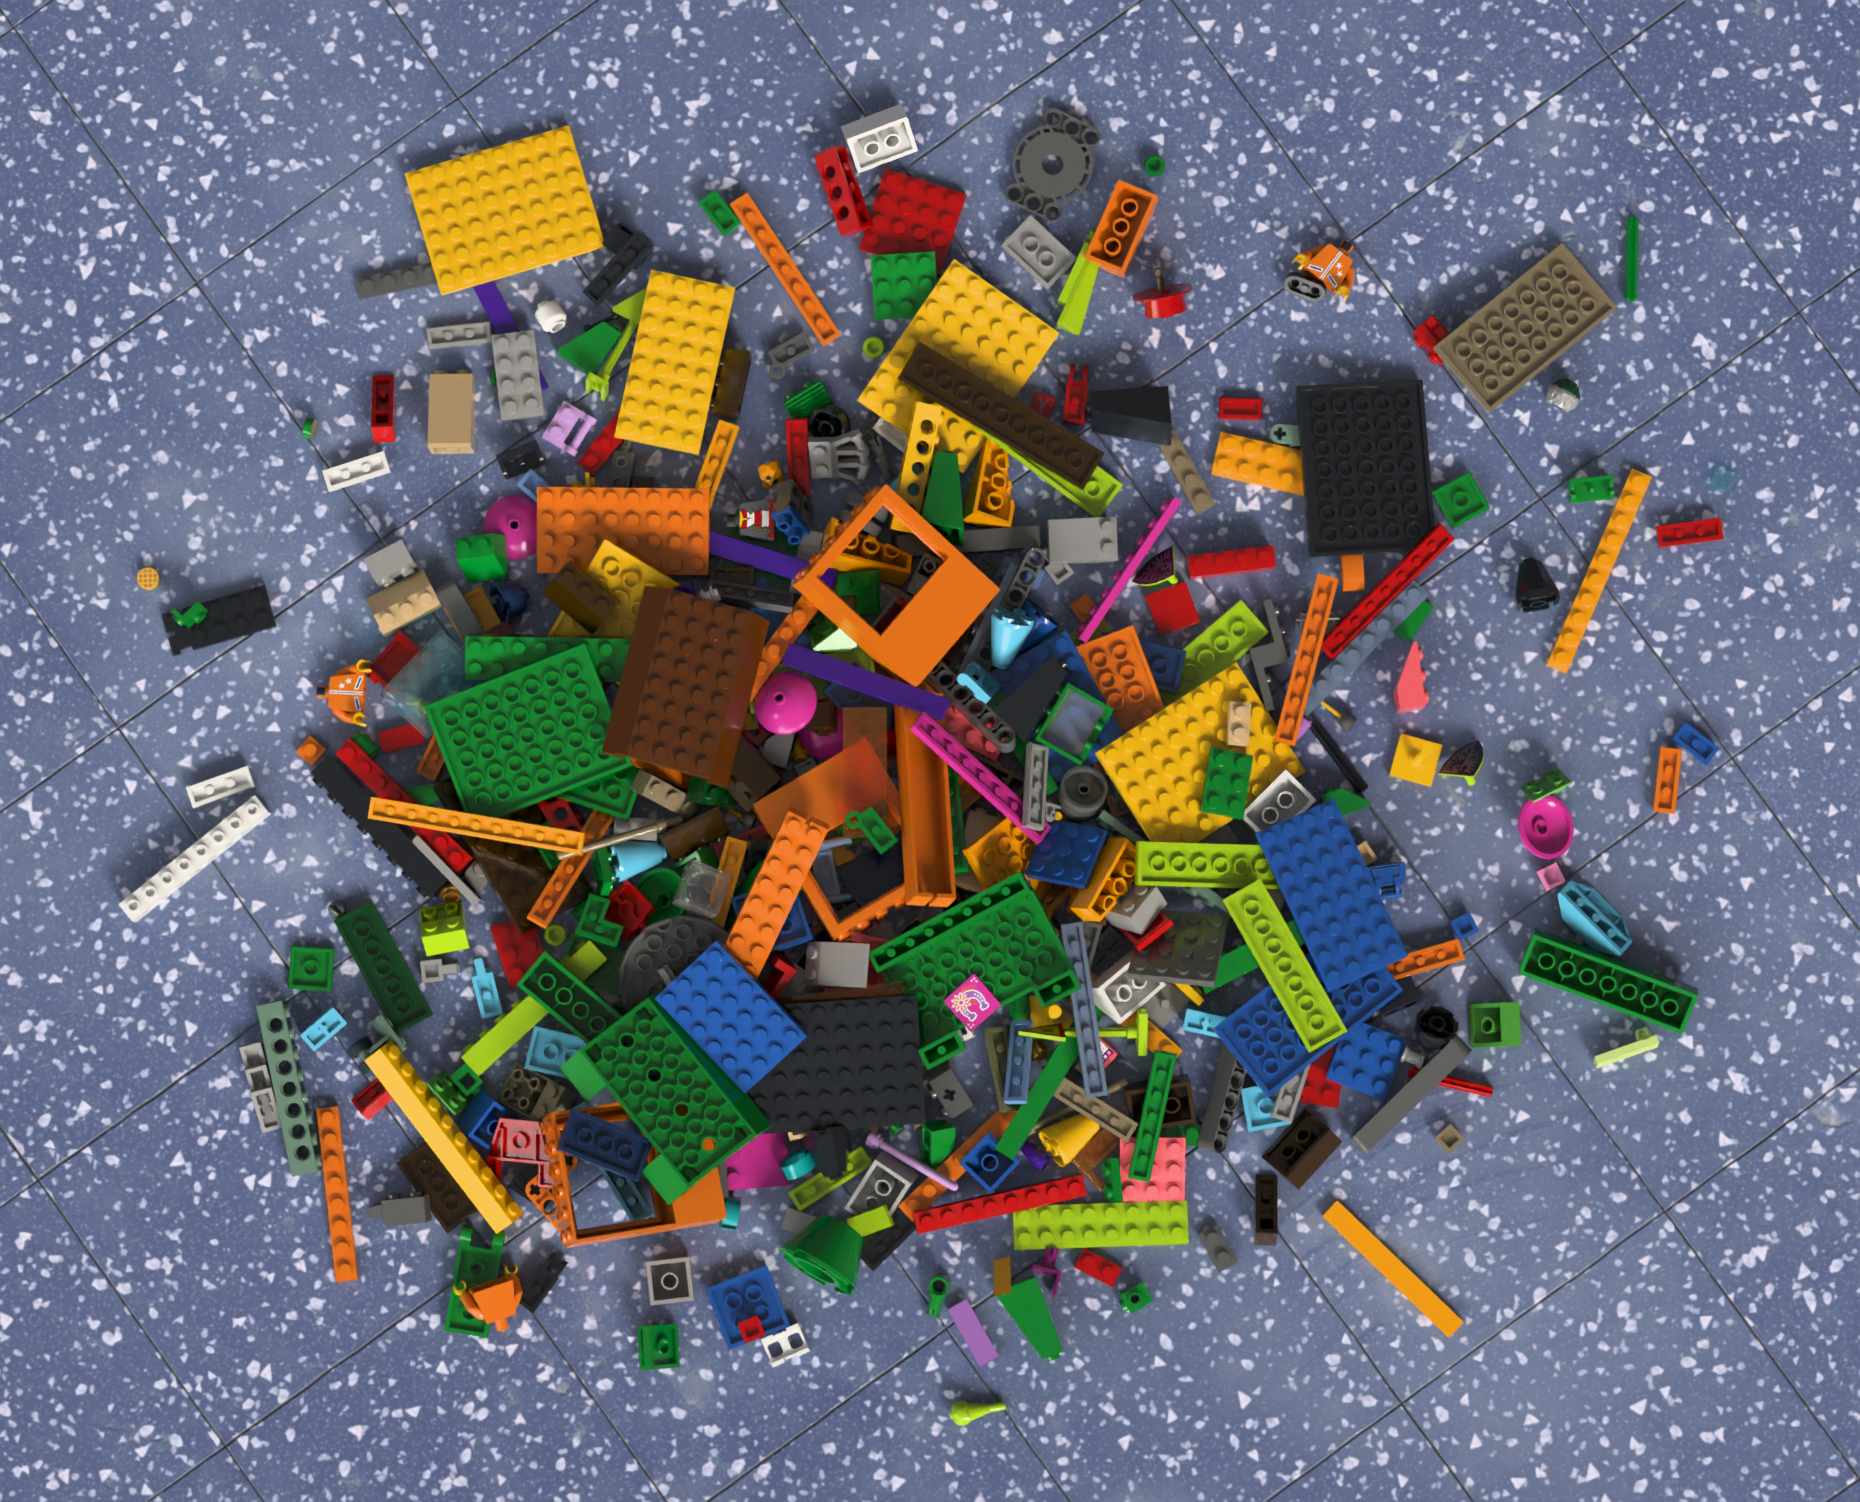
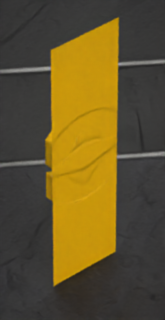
[993,1256,1011,1296]

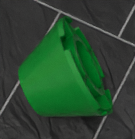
[778,1214,863,1295]

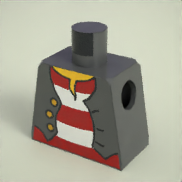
[727,498,775,542]

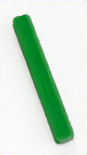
[1625,217,1639,302]

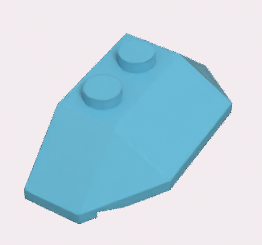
[1557,880,1632,956]

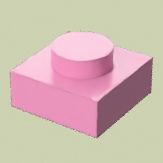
[1536,863,1566,891]

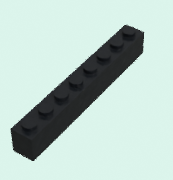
[311,755,450,898]

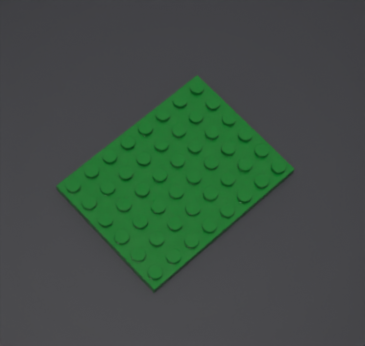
[424,643,633,818]

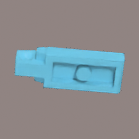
[471,957,503,1019]

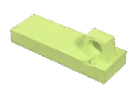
[1594,1027,1659,1069]

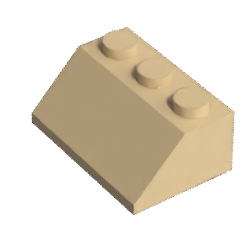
[366,569,443,637]

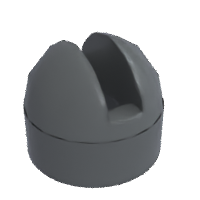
[328,901,346,918]

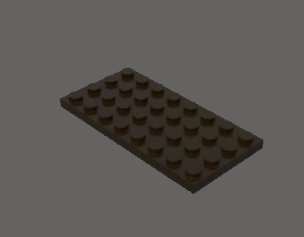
[433,777,595,936]

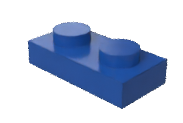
[1671,722,1720,766]

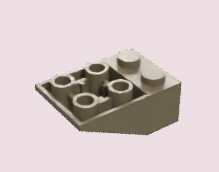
[497,1062,577,1121]

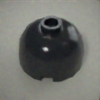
[807,404,851,446]
[1414,1006,1459,1050]

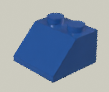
[456,1090,519,1151]
[959,1132,1020,1194]

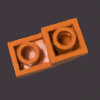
[1340,555,1365,591]

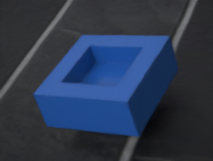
[1449,912,1479,941]

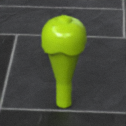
[949,1400,1006,1426]

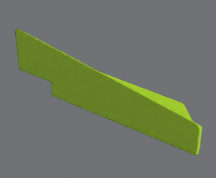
[1057,229,1099,336]

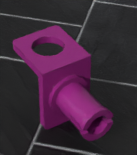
[1031,1247,1061,1299]

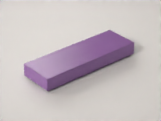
[948,1299,999,1367]

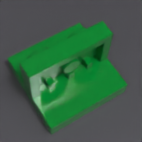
[637,1323,680,1370]

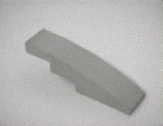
[239,1040,282,1133]

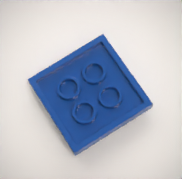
[1025,819,1108,890]
[730,892,813,954]
[1324,1023,1407,1101]
[706,1265,790,1350]

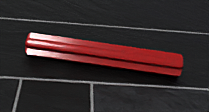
[1408,1067,1493,1097]

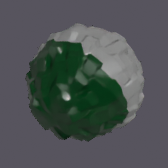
[1546,378,1581,412]

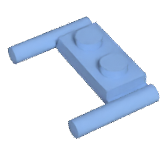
[812,835,855,905]

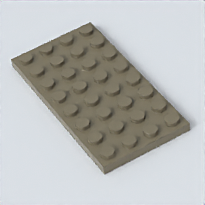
[1433,243,1618,414]

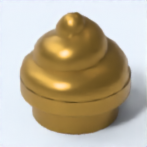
[440,882,462,904]
[1031,1039,1049,1061]

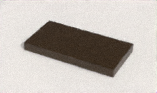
[396,1142,479,1234]

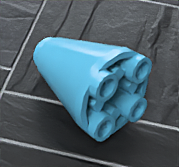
[991,606,1034,669]
[606,840,667,882]

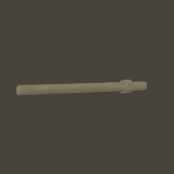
[556,816,683,860]
[1028,1077,1129,1136]

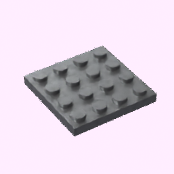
[1128,909,1229,987]

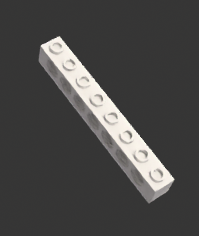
[119,795,271,922]

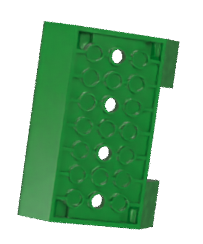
[560,989,772,1206]

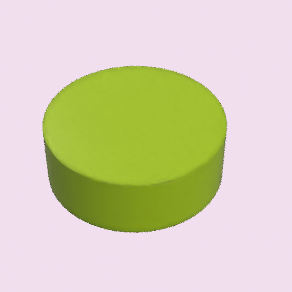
[863,337,884,359]
[545,924,567,946]

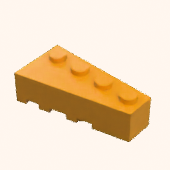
[822,517,912,586]
[1070,837,1136,922]

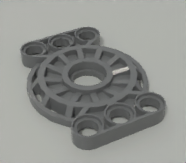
[1005,108,1101,223]

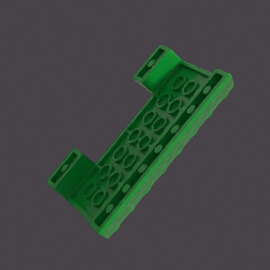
[869,871,1082,1070]

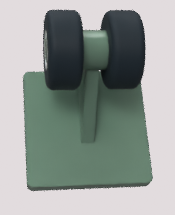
[347,1014,406,1074]

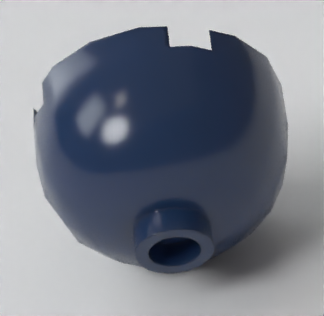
[490,579,529,623]

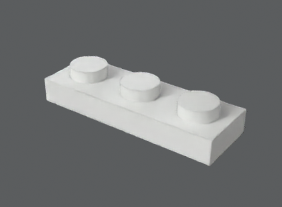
[322,451,391,492]
[186,766,255,808]

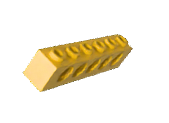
[888,401,944,534]

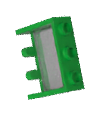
[1035,683,1114,766]

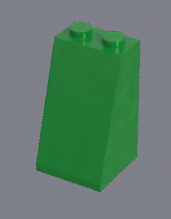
[921,450,965,546]
[997,1276,1063,1362]

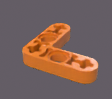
[525,1153,578,1231]

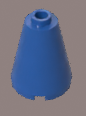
[1015,599,1059,658]

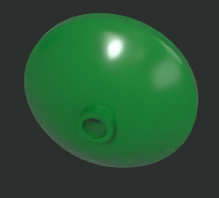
[636,868,689,925]

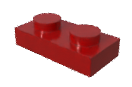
[1074,1248,1123,1287]

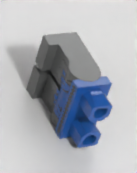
[771,479,813,545]

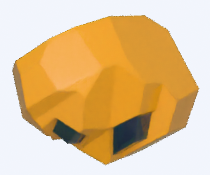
[757,461,783,489]

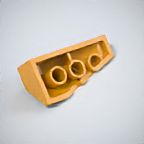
[963,437,1015,528]

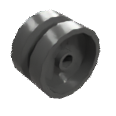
[835,491,890,540]
[1057,766,1108,821]

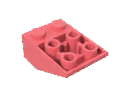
[1393,641,1429,713]

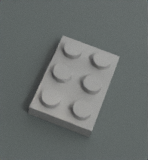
[1001,215,1077,291]

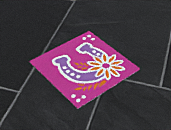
[944,974,1001,1032]

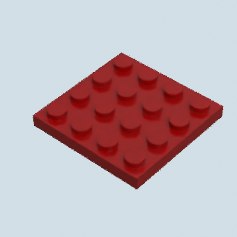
[859,169,967,276]

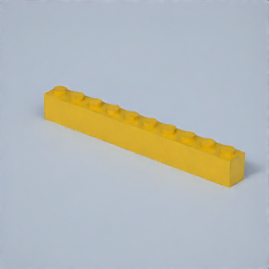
[364,1040,524,1234]

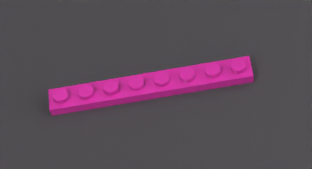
[1075,497,1181,644]
[910,712,1051,844]

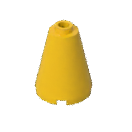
[1039,1114,1100,1167]

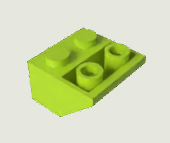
[419,901,470,956]

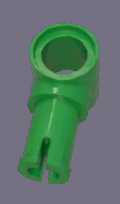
[926,1273,951,1318]

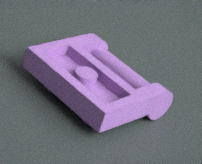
[542,401,597,457]

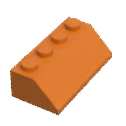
[1084,179,1159,279]

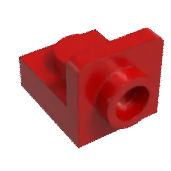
[743,725,773,748]

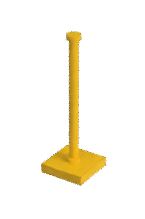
[1389,733,1442,787]
[1029,995,1073,1039]

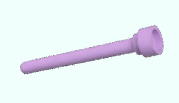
[865,1130,959,1191]

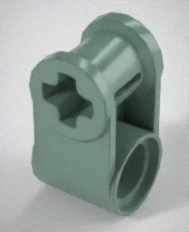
[1268,424,1300,449]

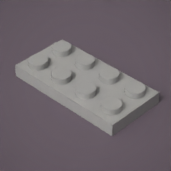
[491,330,545,421]

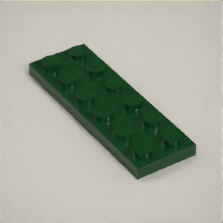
[334,900,434,1035]

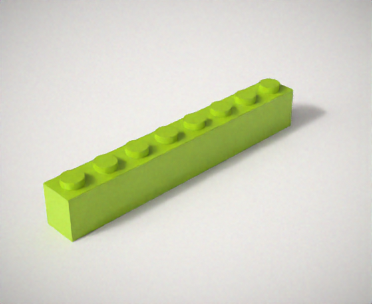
[461,939,609,1076]

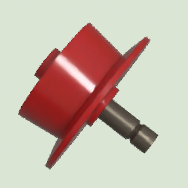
[1133,267,1192,318]

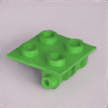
[1521,770,1572,803]
[425,1071,472,1115]

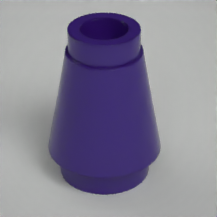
[1020,1140,1052,1171]

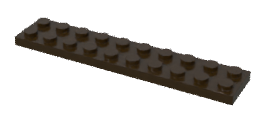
[897,342,1104,490]

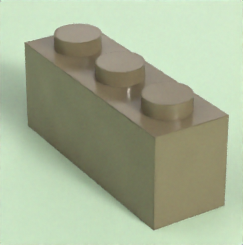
[630,770,700,820]

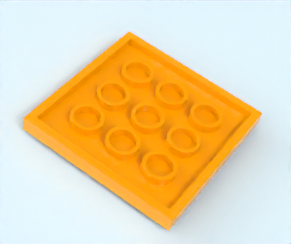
[962,816,1049,897]

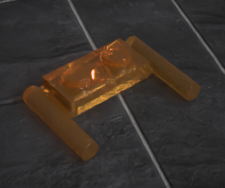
[1071,1127,1136,1191]

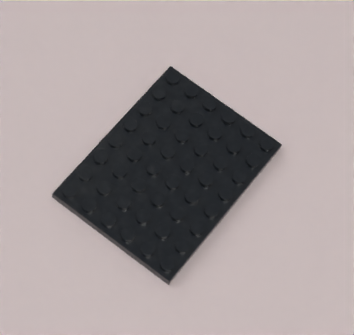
[1295,380,1435,558]
[748,994,926,1134]

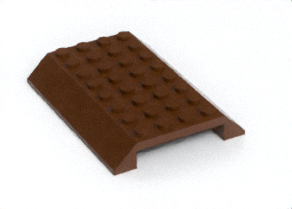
[601,586,770,788]

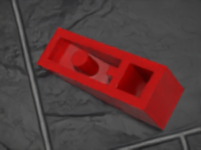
[371,375,396,443]

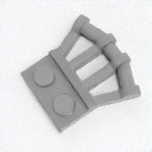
[808,429,871,486]

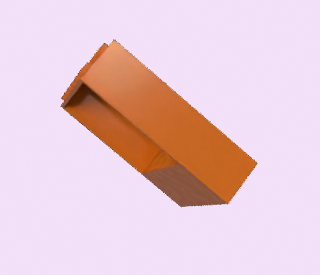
[792,484,1001,687]
[753,738,906,943]
[540,1102,727,1248]

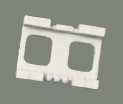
[761,1323,810,1367]

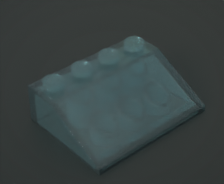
[380,629,484,739]

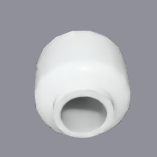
[535,300,567,333]

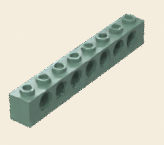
[256,1000,323,1177]

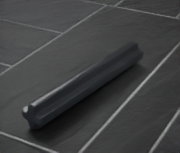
[1309,720,1368,793]

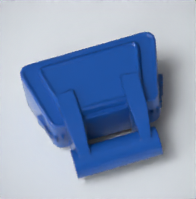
[1367,862,1406,900]

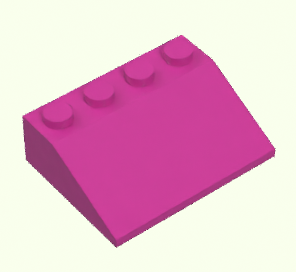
[726,1133,790,1190]

